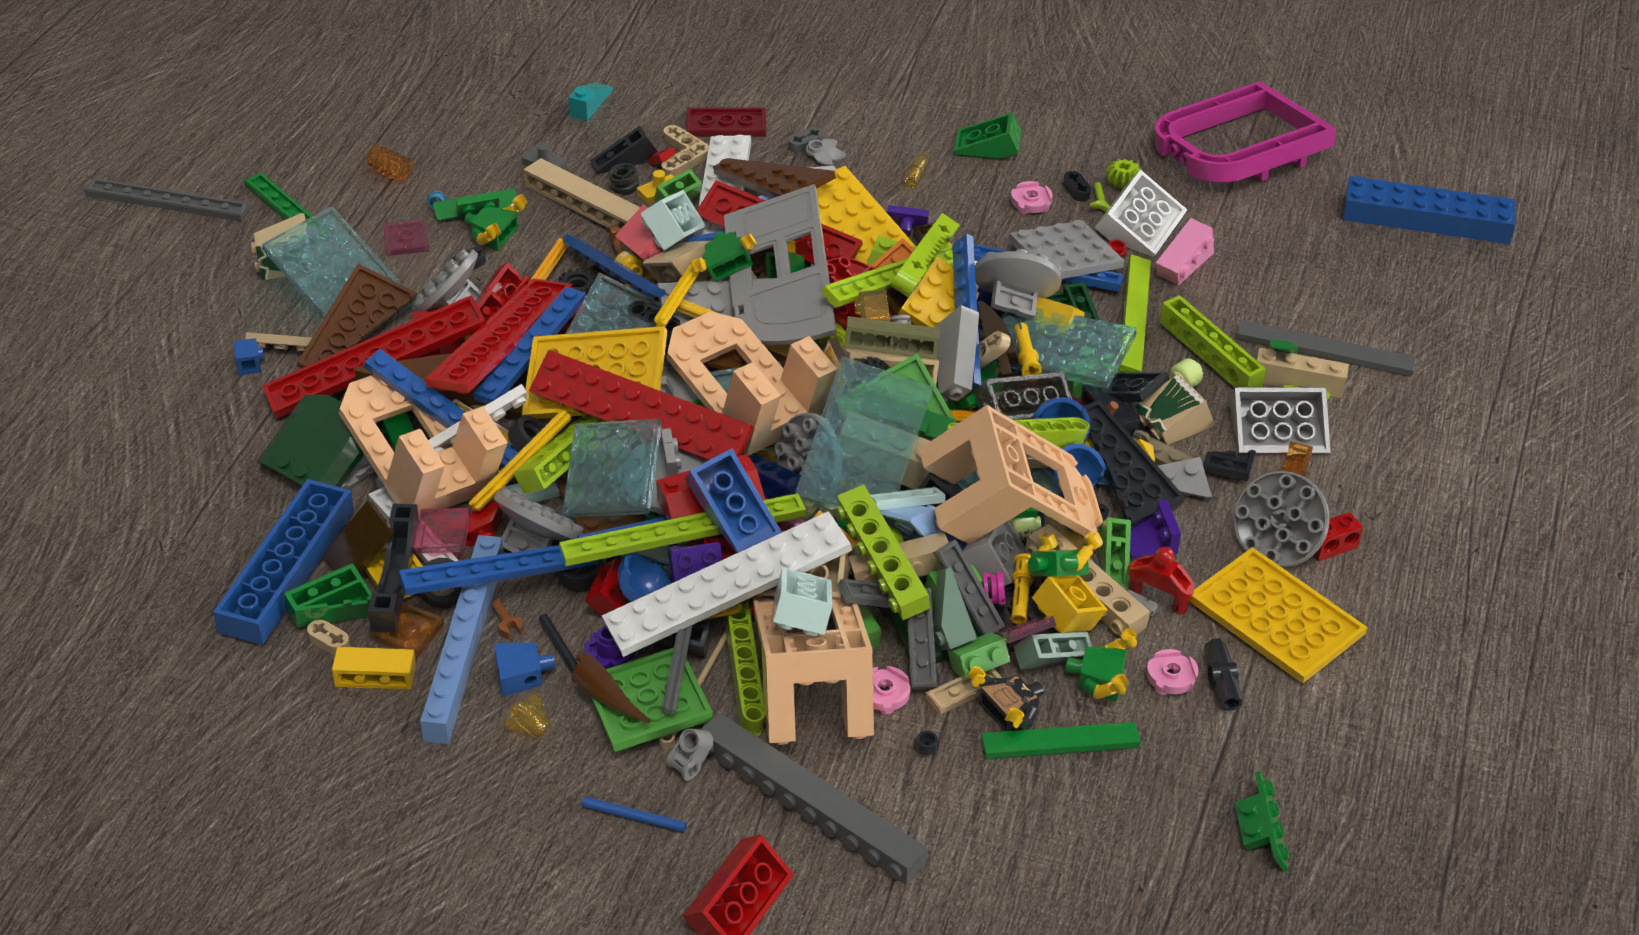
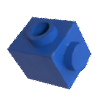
[233,338,264,376]

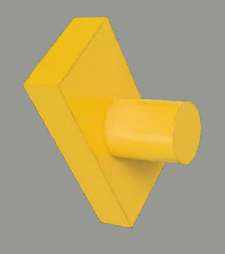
[637,170,674,205]

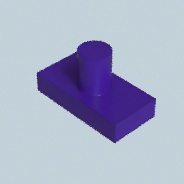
[887,205,929,237]

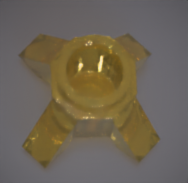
[504,693,551,737]

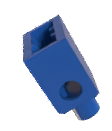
[494,642,555,697]

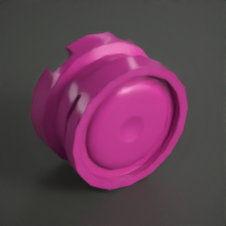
[983,571,1006,606]

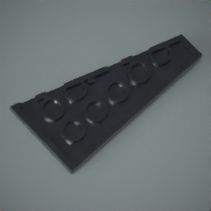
[1083,400,1186,528]

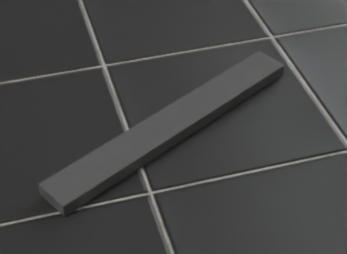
[85,178,250,221]
[1236,320,1416,377]

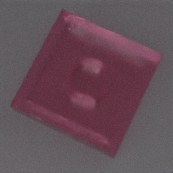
[383,219,430,256]
[414,508,471,554]
[994,616,1057,643]

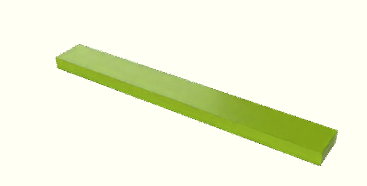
[1118,254,1151,372]

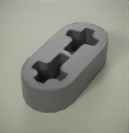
[789,127,823,153]

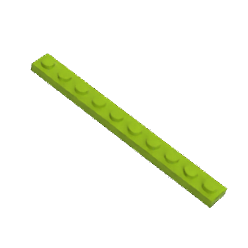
[821,243,953,308]
[559,493,806,566]

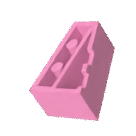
[1156,218,1214,285]

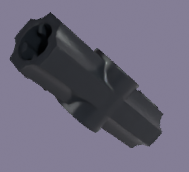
[1204,638,1243,711]

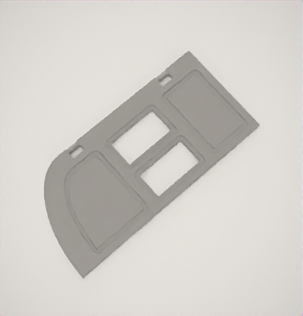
[724,184,837,345]

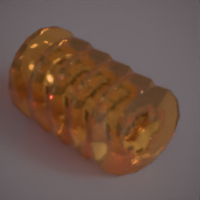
[367,144,414,181]

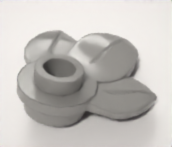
[806,139,846,165]

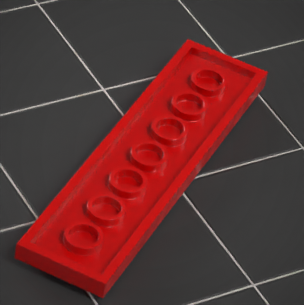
[697,180,863,265]

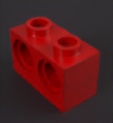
[1313,512,1363,562]
[585,558,627,616]

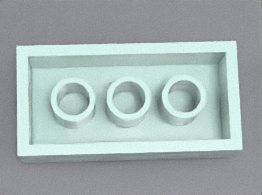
[640,190,706,250]
[773,567,833,636]

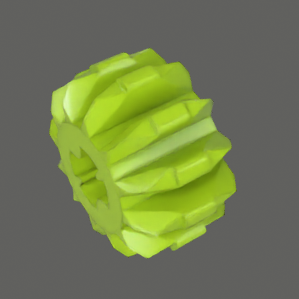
[1106,159,1141,190]

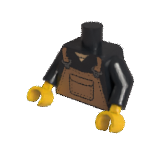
[967,666,1044,731]

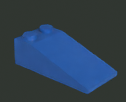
[685,449,782,553]

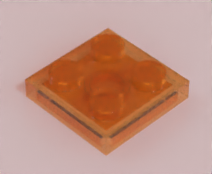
[373,602,444,658]

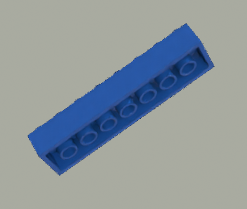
[1342,176,1516,244]
[213,479,354,645]

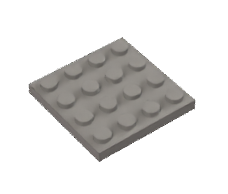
[1009,220,1125,279]

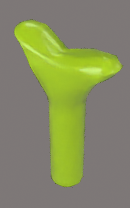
[1089,182,1110,212]

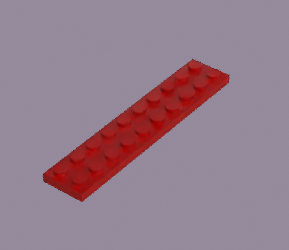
[426,278,573,394]
[262,295,487,419]
[529,349,754,461]

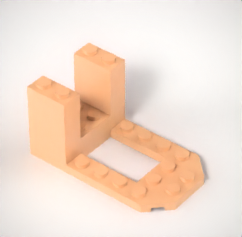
[666,312,837,456]
[338,375,508,518]
[919,405,1103,544]
[752,595,874,745]

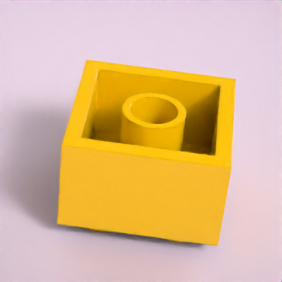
[1032,575,1108,633]

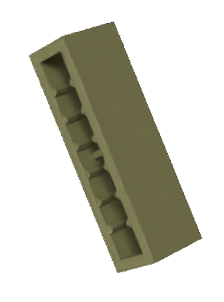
[844,316,940,359]

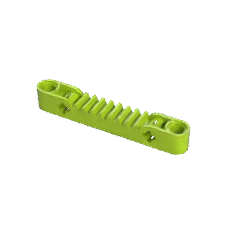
[890,213,960,297]

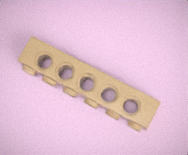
[1025,524,1150,637]

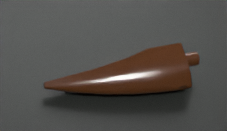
[571,652,651,723]

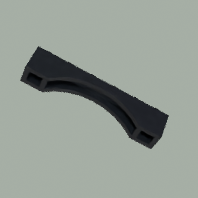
[368,503,420,633]

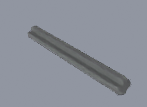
[662,625,692,715]

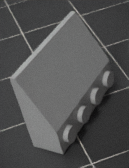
[1230,388,1331,454]

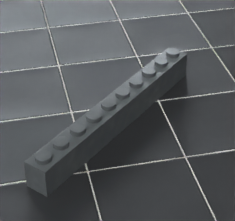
[701,712,928,885]

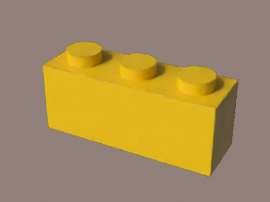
[332,647,416,690]

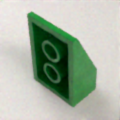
[954,112,1021,159]

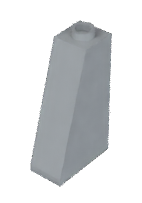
[935,305,979,401]

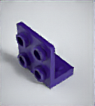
[1130,500,1181,559]
[667,542,723,583]

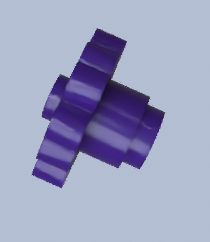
[584,626,635,669]

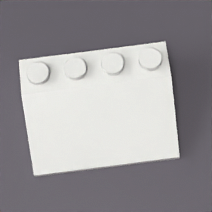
[1094,170,1187,257]

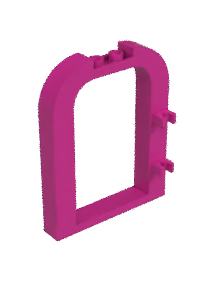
[1154,81,1336,182]

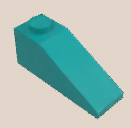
[568,82,613,122]

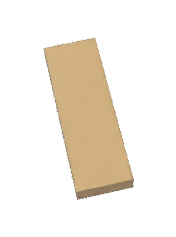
[926,668,1002,715]

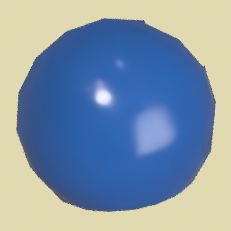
[1033,397,1090,444]
[1049,443,1106,499]
[617,552,672,603]

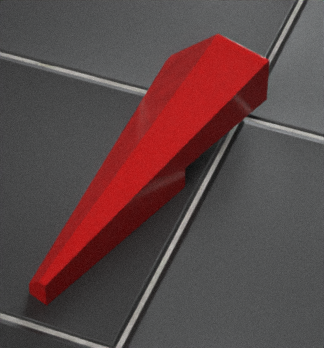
[475,262,531,322]

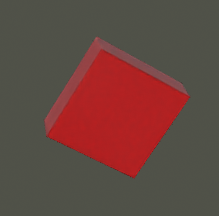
[648,147,677,166]

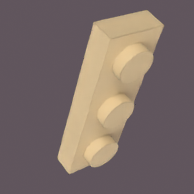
[245,332,312,351]

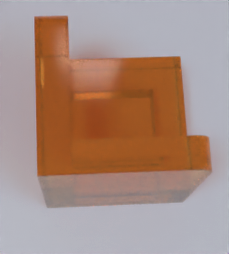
[1283,441,1313,477]

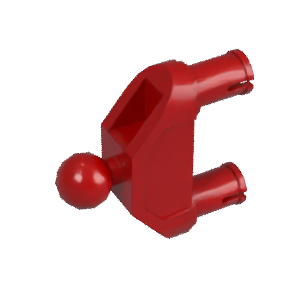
[430,490,503,547]
[1127,547,1194,614]

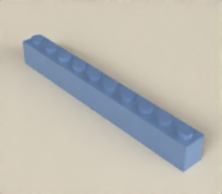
[420,535,504,744]

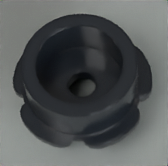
[914,731,939,755]

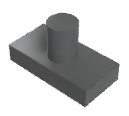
[522,143,567,169]

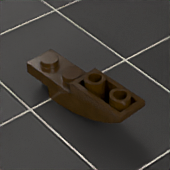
[977,301,1019,386]

